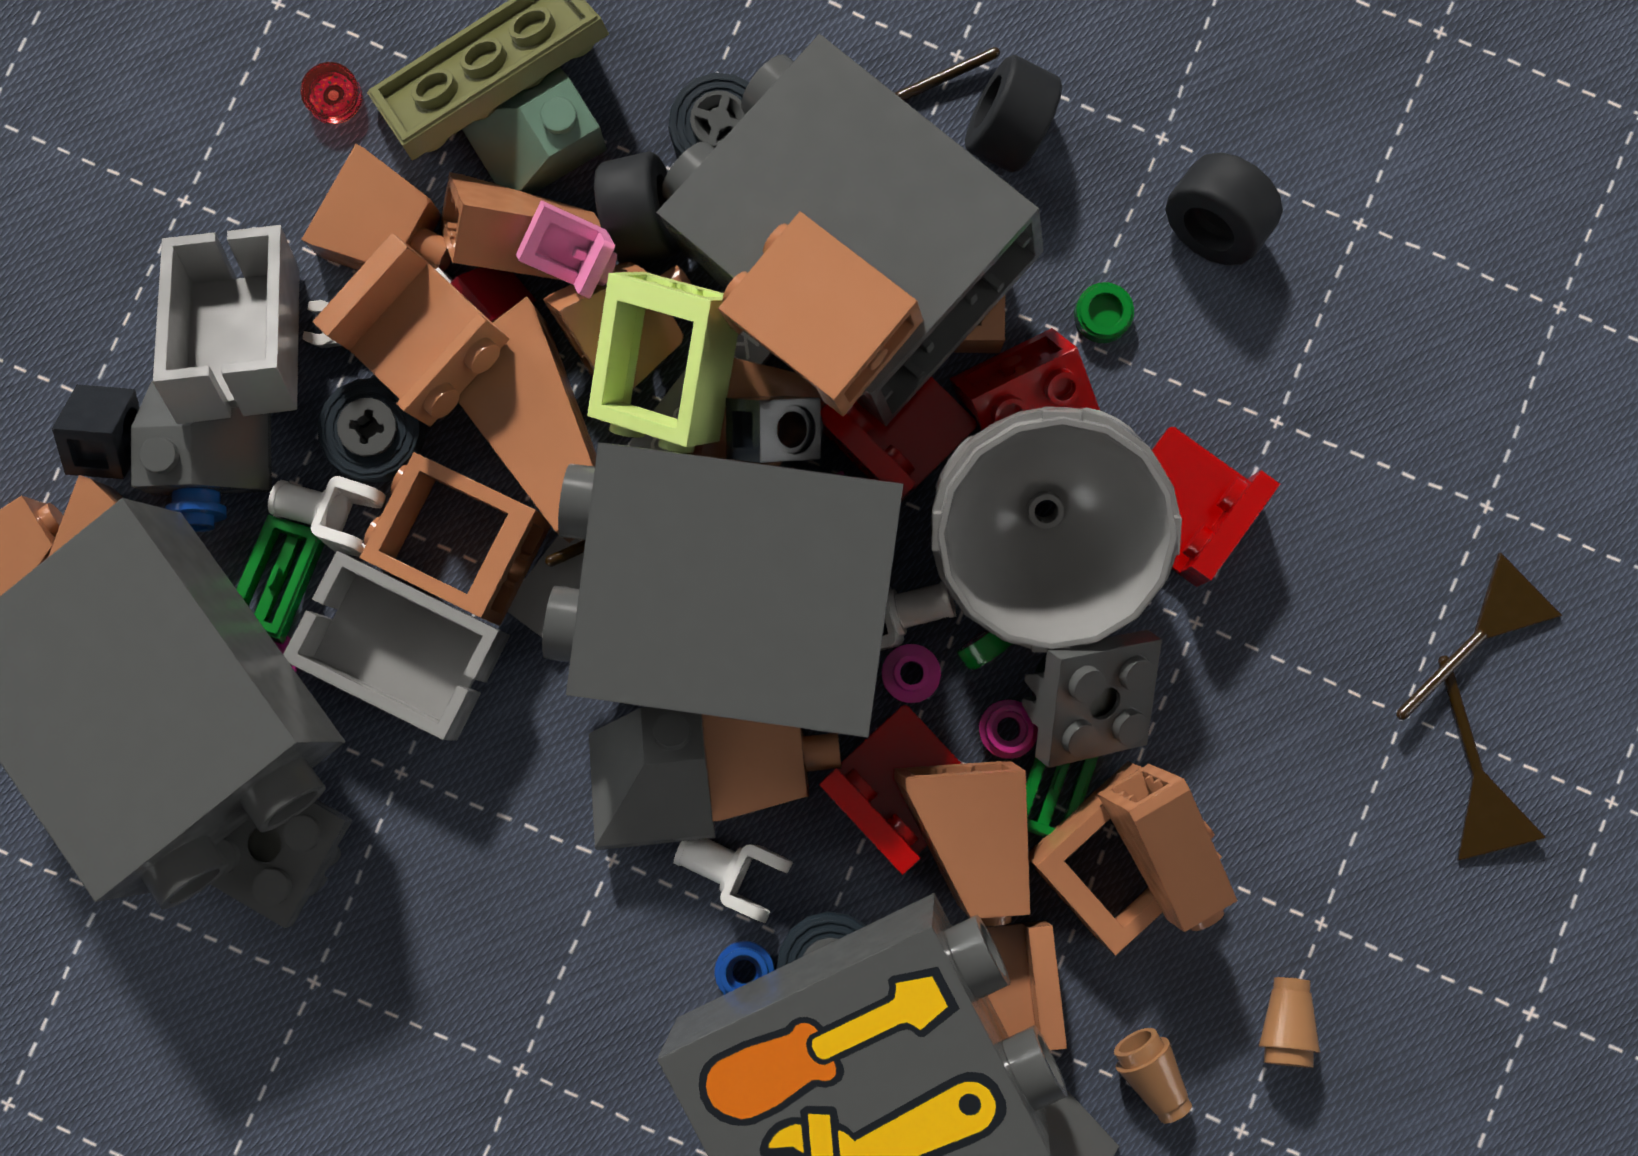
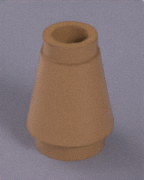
[1259,977,1320,1068]
[1114,1028,1192,1124]

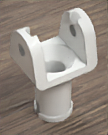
[268,476,386,557]
[880,581,956,651]
[673,839,793,923]

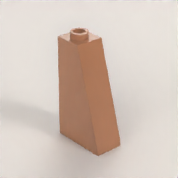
[458,297,596,543]

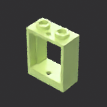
[587,272,738,453]

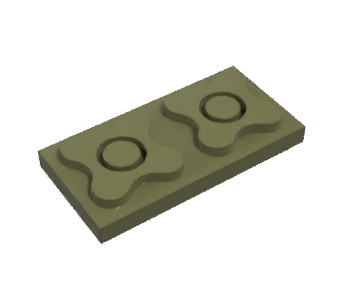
[367,0,609,161]

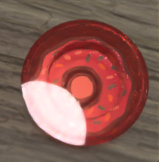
[300,62,362,124]

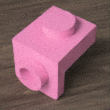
[516,200,617,299]

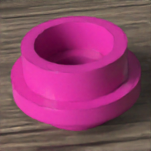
[882,644,941,703]
[979,700,1038,759]

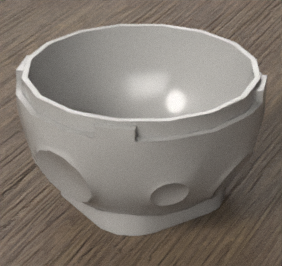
[932,407,1182,652]

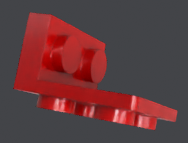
[950,328,1100,431]
[821,377,977,502]
[1152,427,1280,587]
[819,705,962,875]

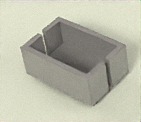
[153,225,300,424]
[283,551,510,741]

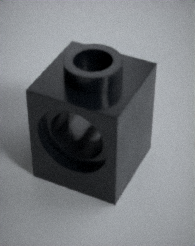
[52,384,140,479]
[726,396,823,463]

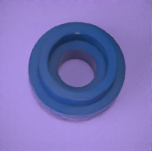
[165,488,227,532]
[715,941,774,995]

